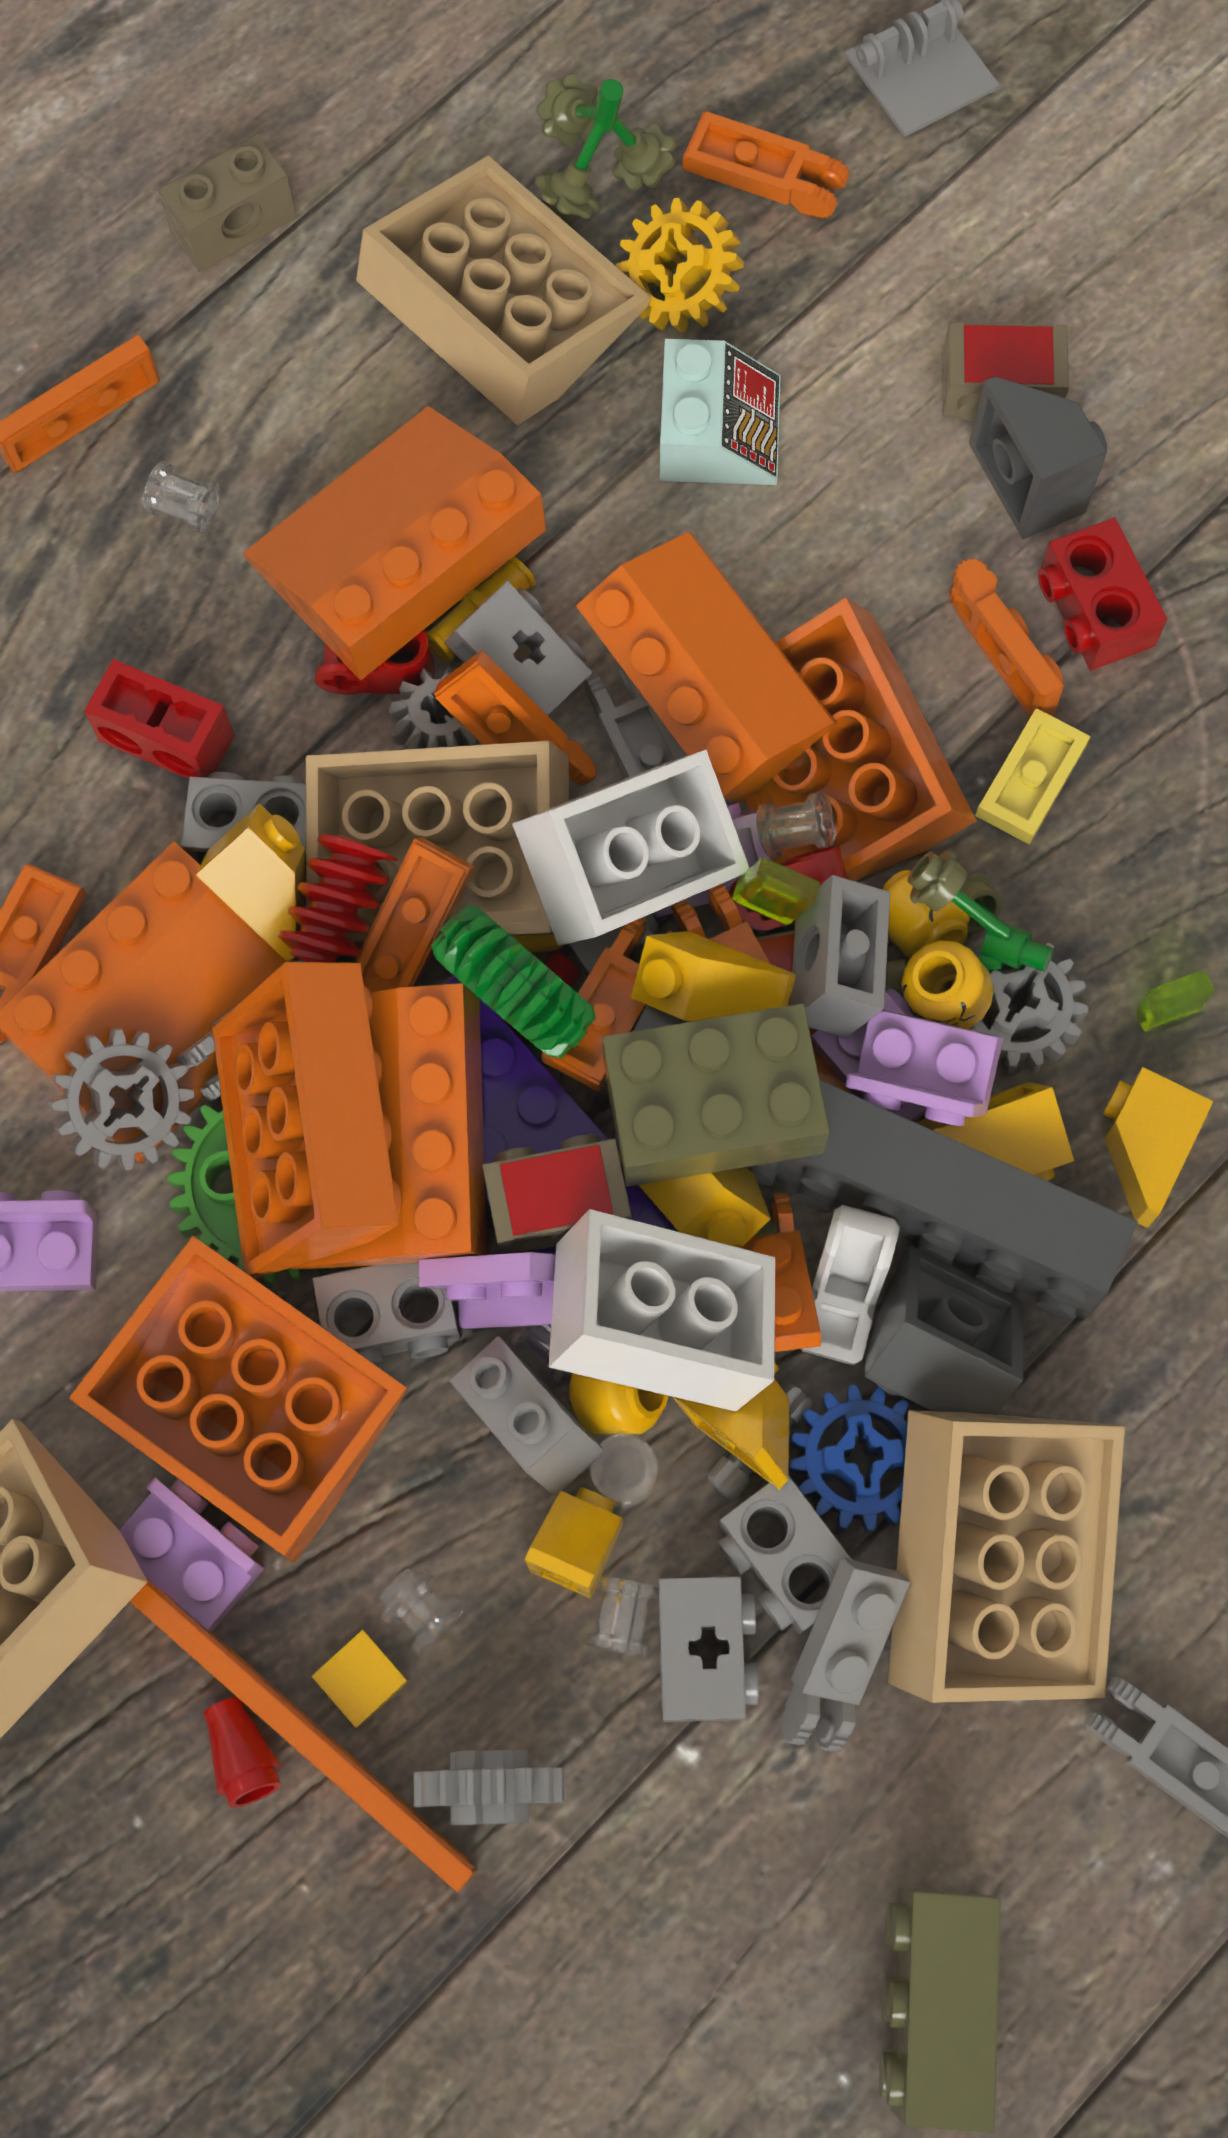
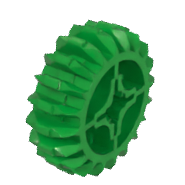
[431,905,596,1058]

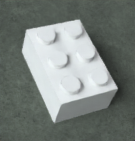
[512,750,751,946]
[549,1209,775,1411]

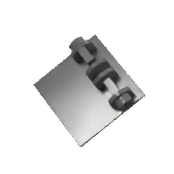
[845,0,1000,138]

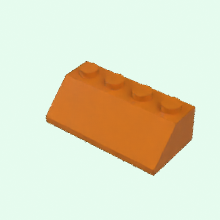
[576,531,837,802]

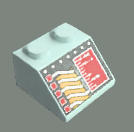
[659,339,781,485]

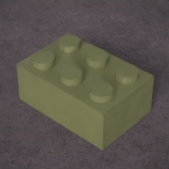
[602,1003,830,1187]
[879,1888,1001,2133]

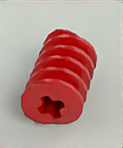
[277,834,398,963]

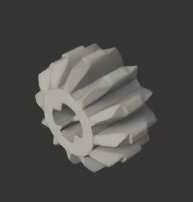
[389,666,482,750]

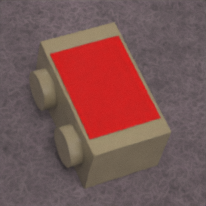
[942,322,1069,421]
[482,1134,631,1254]

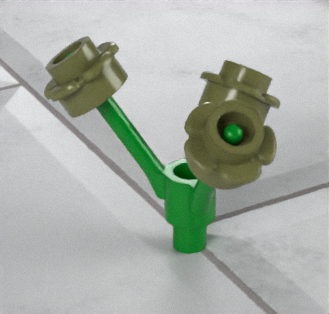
[885,850,1054,998]

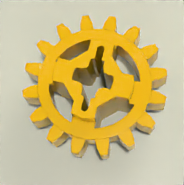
[616,198,744,333]

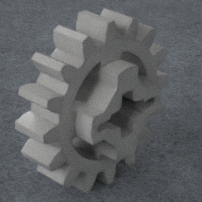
[970,943,1088,1075]
[48,1028,194,1170]
[413,1749,565,1825]

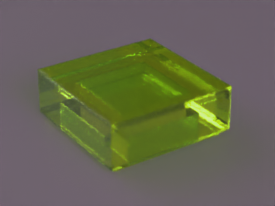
[732,857,820,925]
[1135,970,1215,1032]

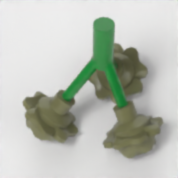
[534,73,676,223]

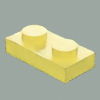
[975,708,1091,845]

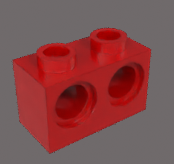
[1038,517,1167,671]
[84,659,235,779]

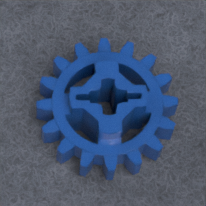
[788,1385,909,1534]

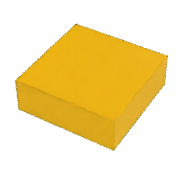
[311,1629,409,1729]

